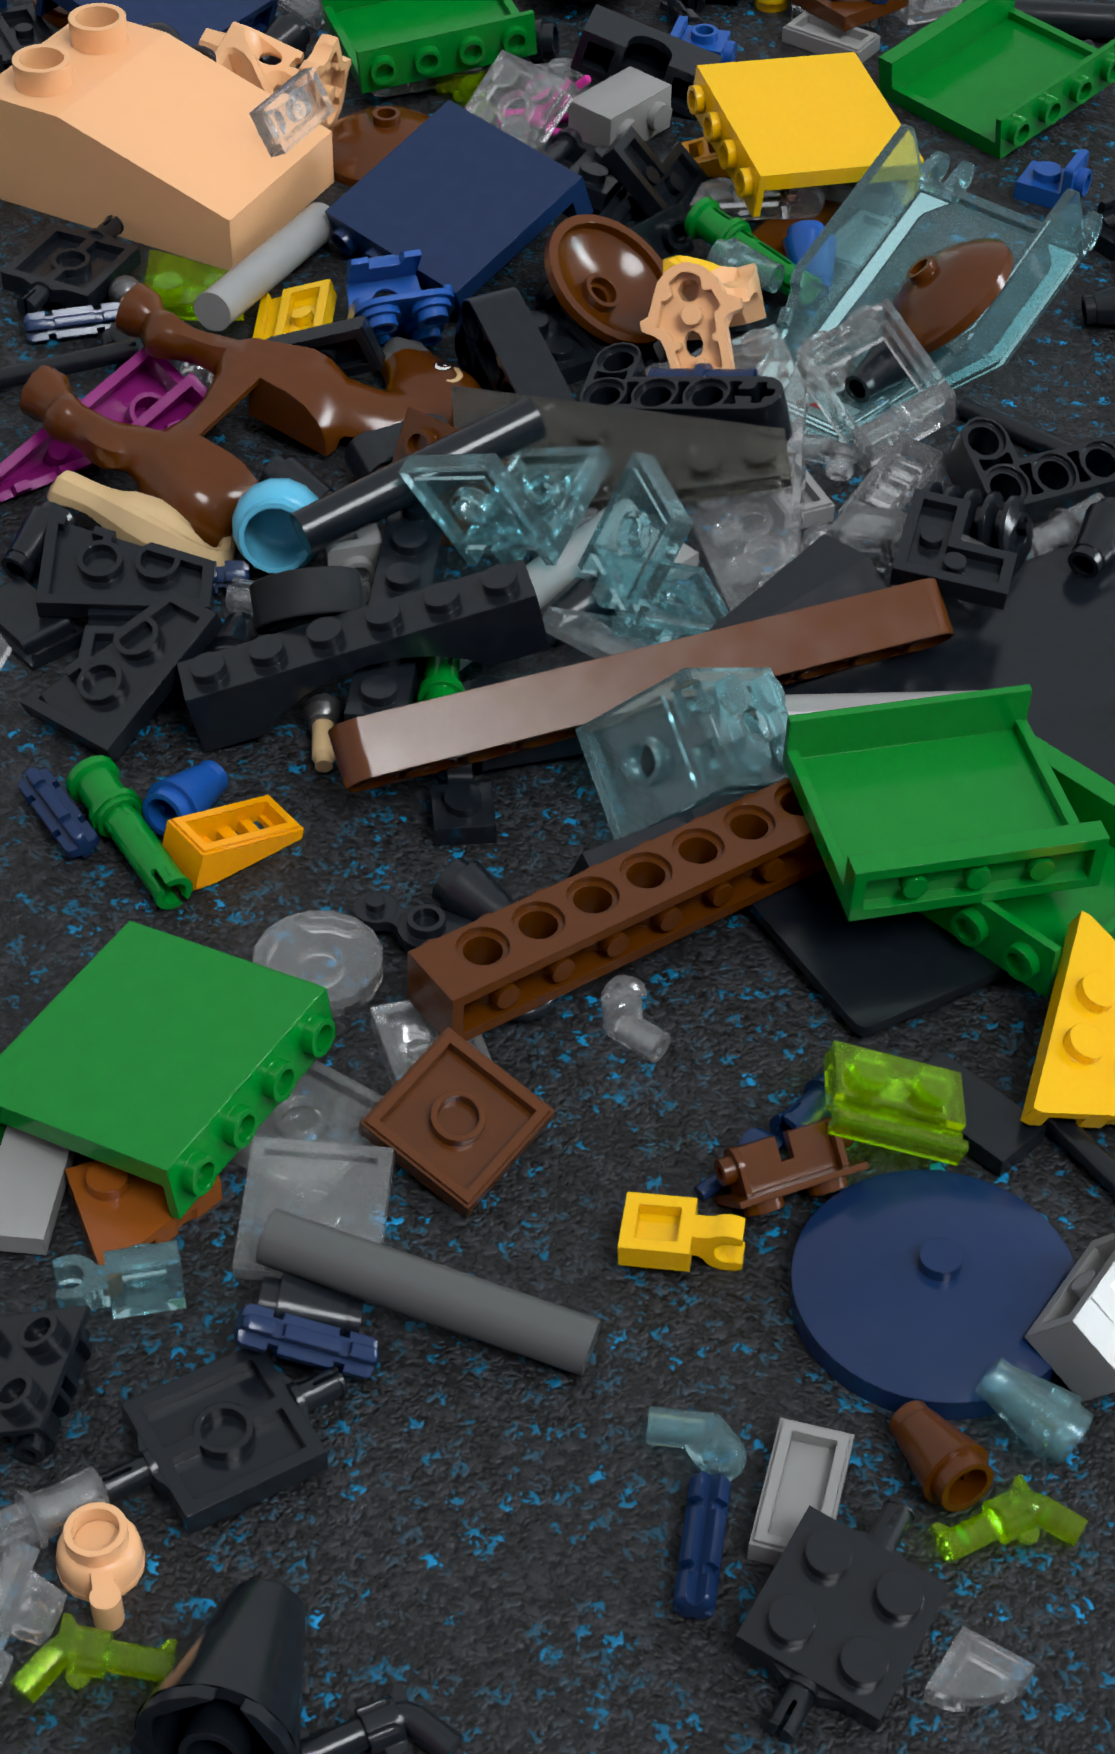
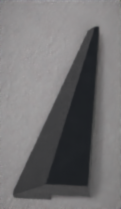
[636,534,888,725]

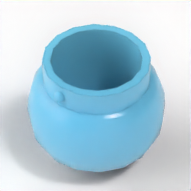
[232,478,320,573]

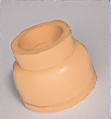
[56,1502,146,1632]

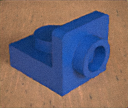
[1013,148,1093,213]

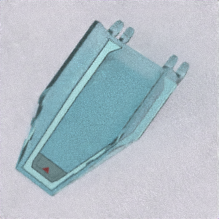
[759,124,1103,447]

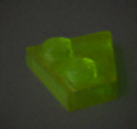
[144,250,245,321]

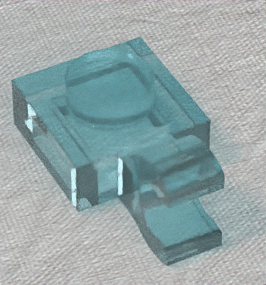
[53,1240,186,1320]

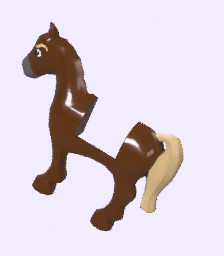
[19,283,502,567]

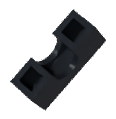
[570,4,722,121]

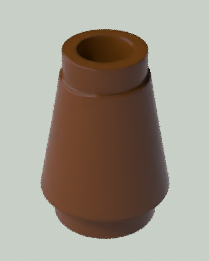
[889,1400,993,1512]

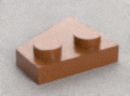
[65,1160,223,1288]

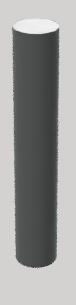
[256,1208,601,1376]

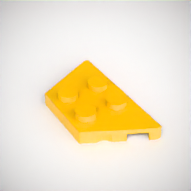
[1020,911,1115,1128]

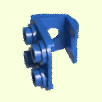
[345,249,455,348]

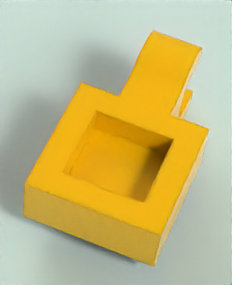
[617,1192,745,1272]

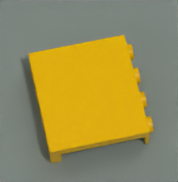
[687,52,924,217]

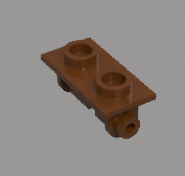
[714,1116,869,1217]

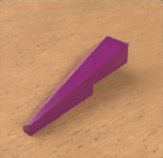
[0,347,208,503]

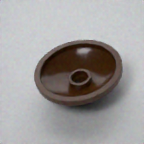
[328,105,430,187]
[544,214,663,349]
[883,238,1014,358]

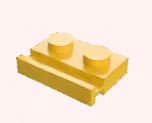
[252,279,337,340]

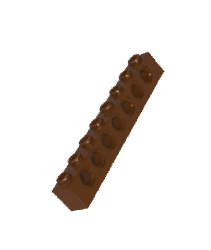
[407,777,826,1041]

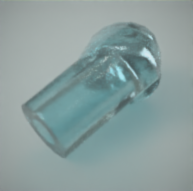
[646,1406,747,1481]

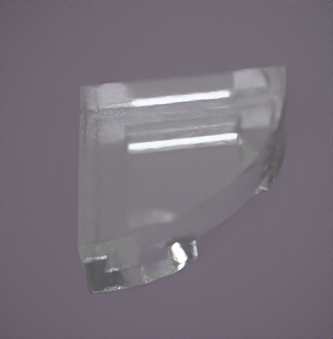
[923,1626,1036,1712]

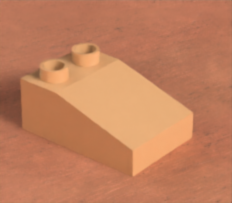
[0,3,334,271]

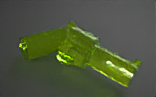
[436,70,500,124]
[929,1474,1088,1563]
[10,1613,178,1704]

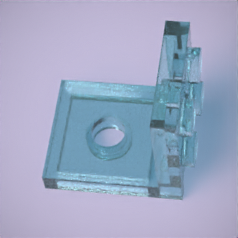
[398,446,613,566]
[578,452,729,645]
[575,667,789,840]

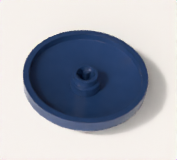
[789,1170,1075,1420]

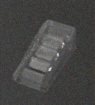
[838,436,945,539]

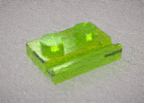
[823,1040,969,1166]

